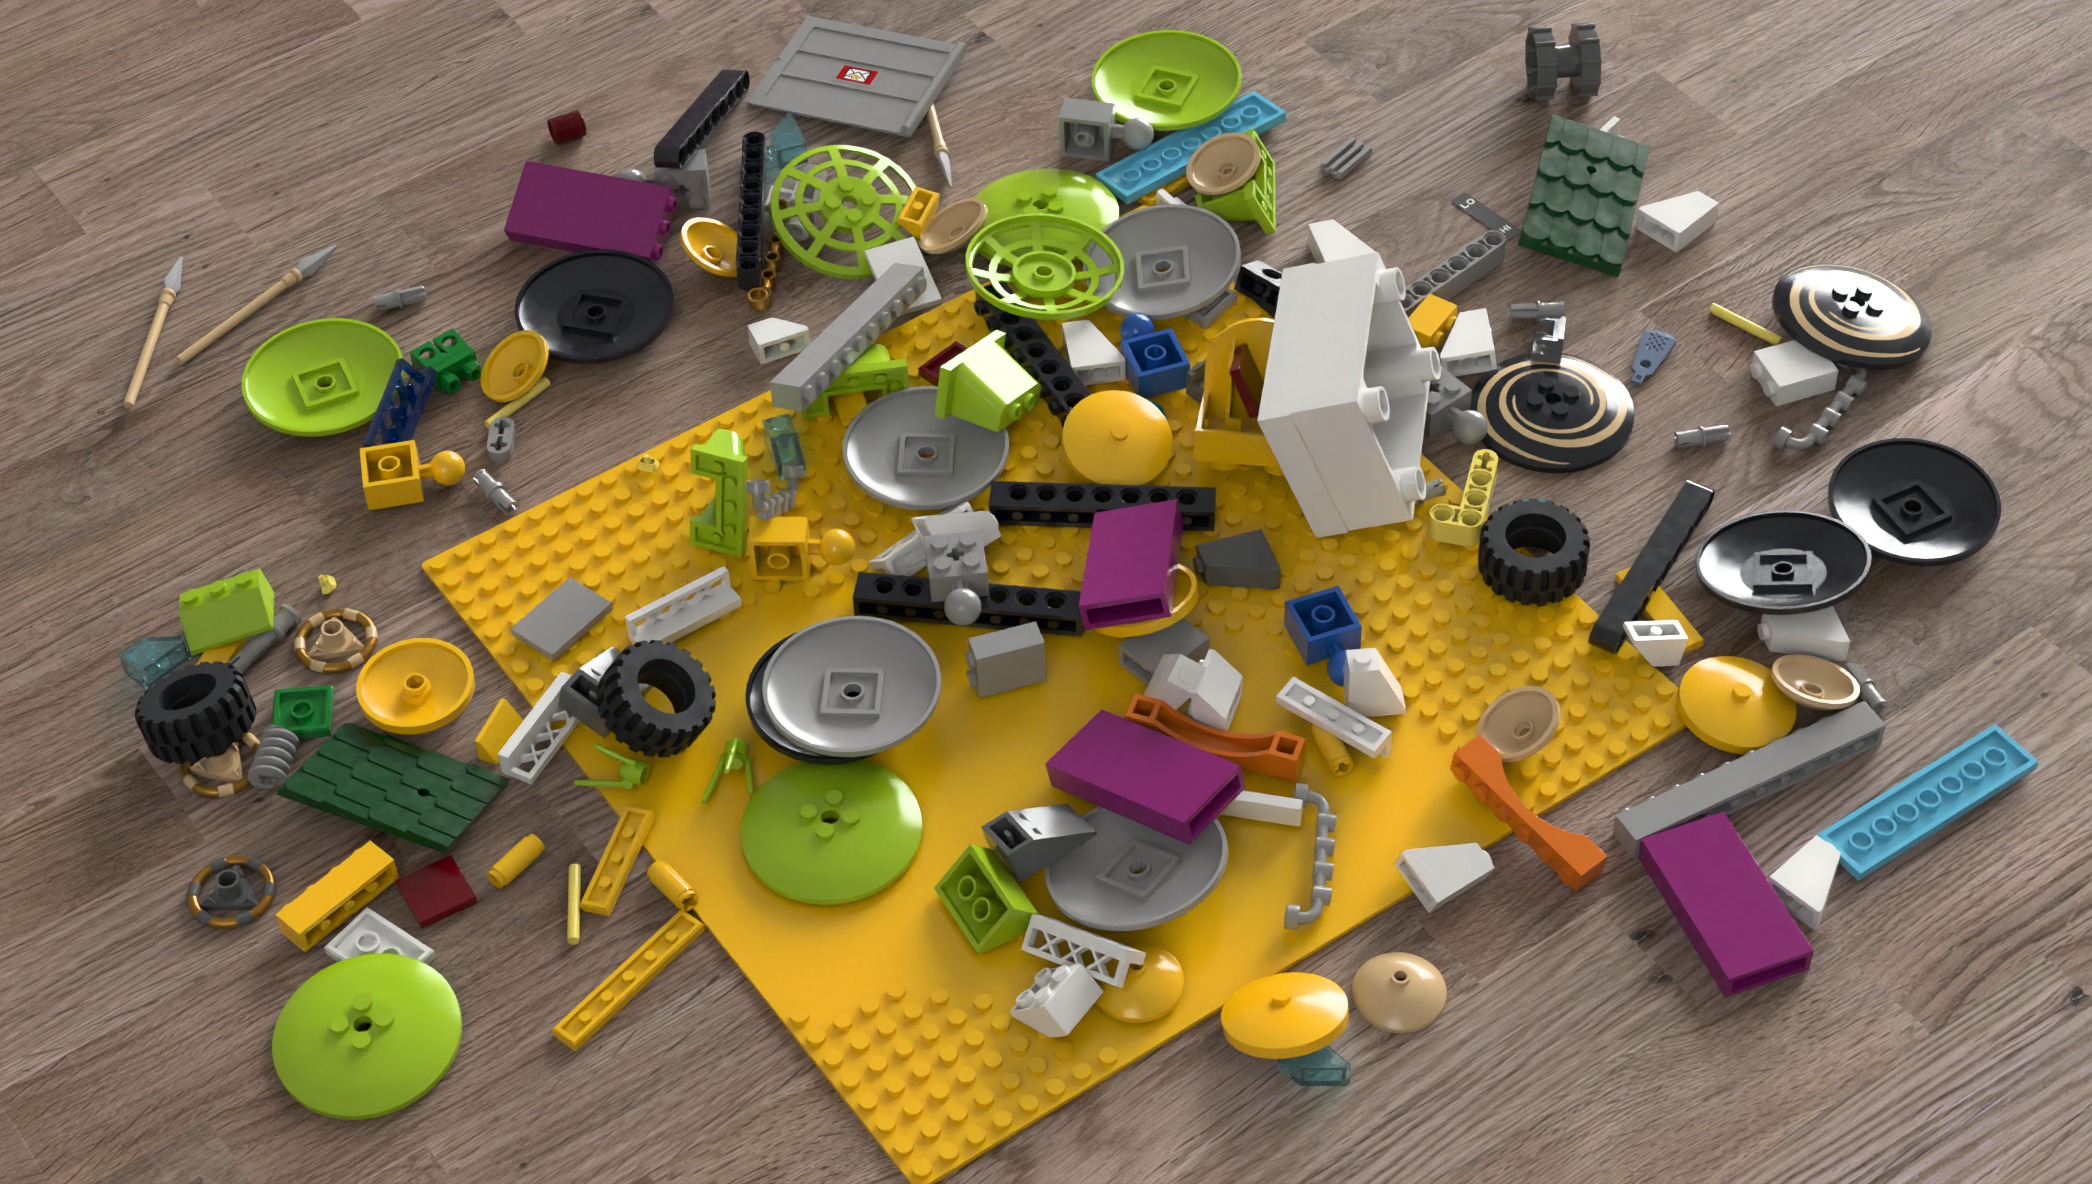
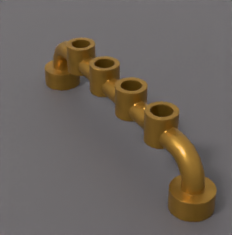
[747,199,789,314]

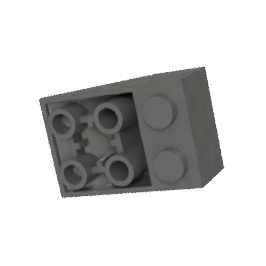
[558,647,653,738]
[981,803,1097,882]

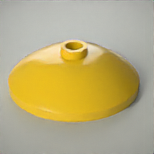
[680,218,738,277]
[481,330,549,402]
[1092,942,1184,1023]

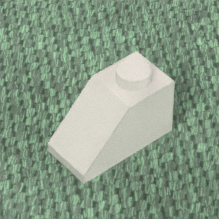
[747,317,810,365]
[1623,620,1689,667]

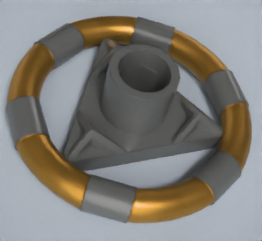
[186,855,277,929]

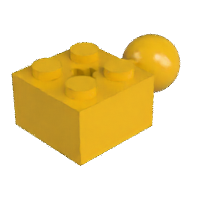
[359,440,465,510]
[748,517,855,581]

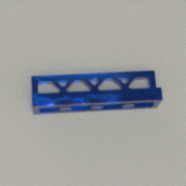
[363,358,438,448]

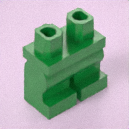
[410,328,482,394]

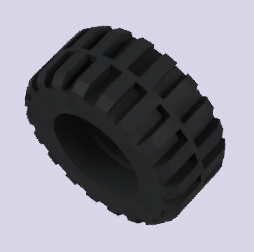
[1478,498,1590,606]
[596,640,716,758]
[135,661,256,764]

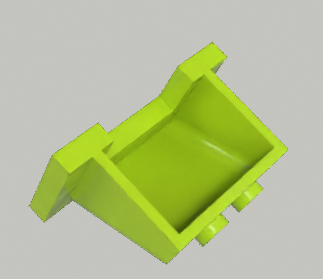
[1195,129,1276,235]
[934,330,1041,433]
[802,344,909,419]
[690,428,748,558]

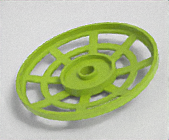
[770,145,919,279]
[965,213,1124,320]

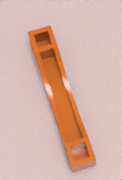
[1125,693,1306,783]
[1450,734,1608,892]

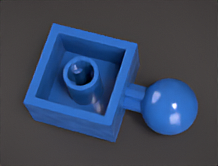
[1120,313,1190,399]
[1284,586,1362,687]

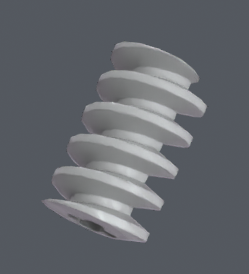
[248,724,299,790]

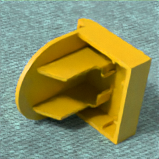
[1194,318,1284,476]

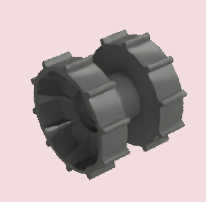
[1525,22,1602,101]

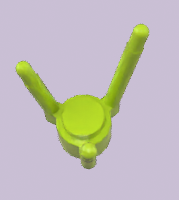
[701,738,754,804]
[574,743,649,790]

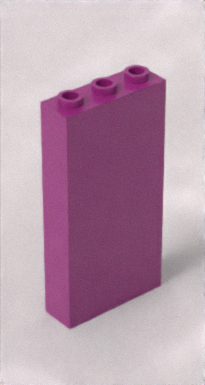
[504,161,678,265]
[1079,499,1183,630]
[1045,710,1246,845]
[1638,812,1814,998]

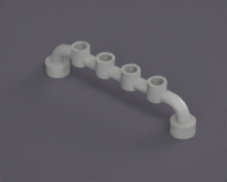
[1772,363,1868,451]
[746,464,804,519]
[1284,783,1336,930]

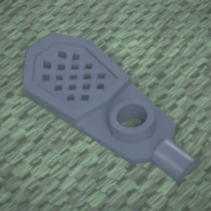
[1631,330,1677,386]

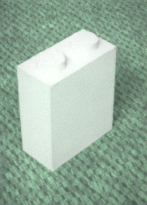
[1750,340,1839,406]

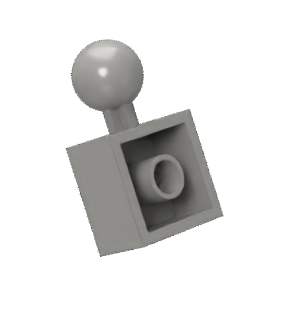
[1059,98,1154,162]
[617,149,711,210]
[1424,366,1487,445]
[924,530,989,625]

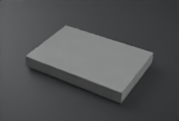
[511,578,613,662]

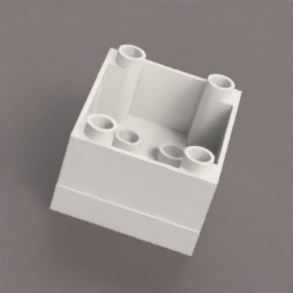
[1257,252,1441,538]

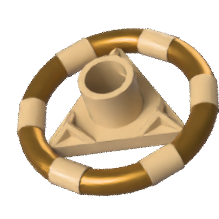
[294,608,378,674]
[179,732,260,798]

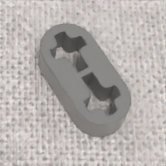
[487,417,516,463]

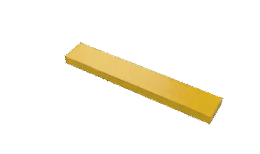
[552,910,705,1052]

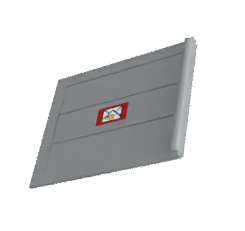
[746,16,967,137]

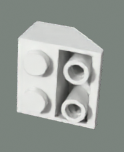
[1187,649,1243,732]
[1009,964,1104,1038]

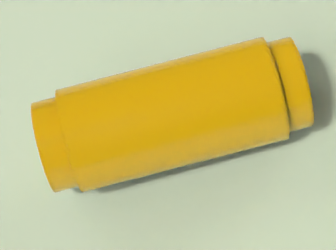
[1311,724,1353,776]
[487,834,545,889]
[647,861,699,911]

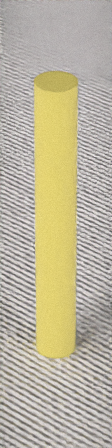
[1709,303,1783,346]
[484,377,551,429]
[567,864,581,945]

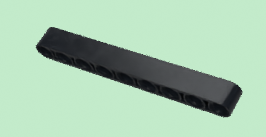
[654,69,750,169]
[736,131,767,291]
[1588,480,1715,655]

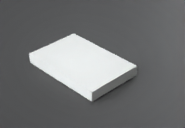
[865,236,942,315]
[324,907,436,965]

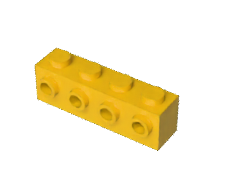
[275,841,399,952]

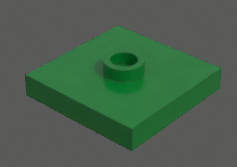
[272,685,335,739]

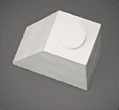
[1636,191,1719,253]
[1307,219,1375,264]
[1440,308,1497,377]
[1062,320,1126,385]
[911,511,1002,547]
[1757,606,1850,661]
[1343,648,1406,717]
[1144,654,1206,710]
[1769,835,1841,931]
[1394,843,1495,914]

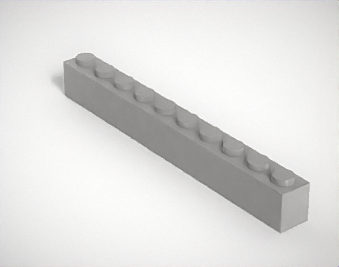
[770,263,927,412]
[1613,701,1886,859]

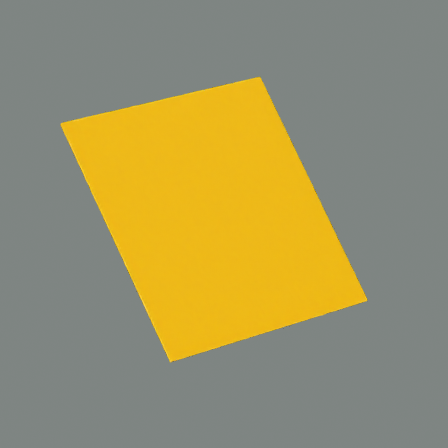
[422,204,1687,1184]

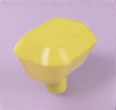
[637,454,659,473]
[318,574,337,595]

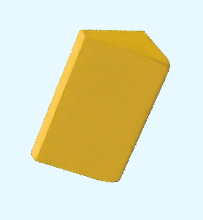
[897,187,940,240]
[832,392,867,427]
[475,698,523,765]

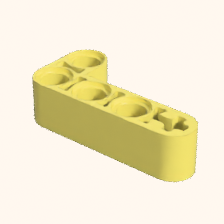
[1428,449,1498,546]

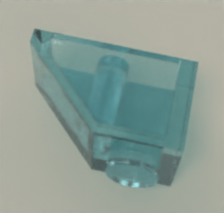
[767,112,808,170]
[762,413,807,480]
[118,636,192,690]
[1277,1045,1351,1086]

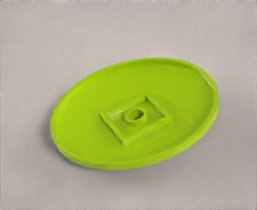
[1092,30,1242,131]
[974,168,1119,268]
[241,318,405,437]
[740,760,922,905]
[272,953,463,1120]

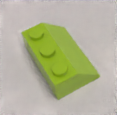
[179,568,274,655]
[934,844,1038,954]

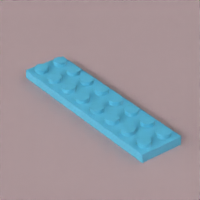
[1095,91,1286,205]
[1817,724,2039,881]

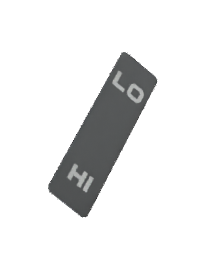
[1451,192,1521,240]

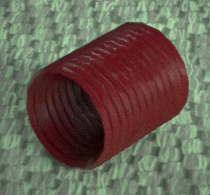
[547,110,587,145]

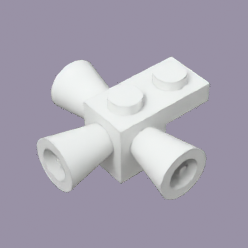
[765,164,846,241]

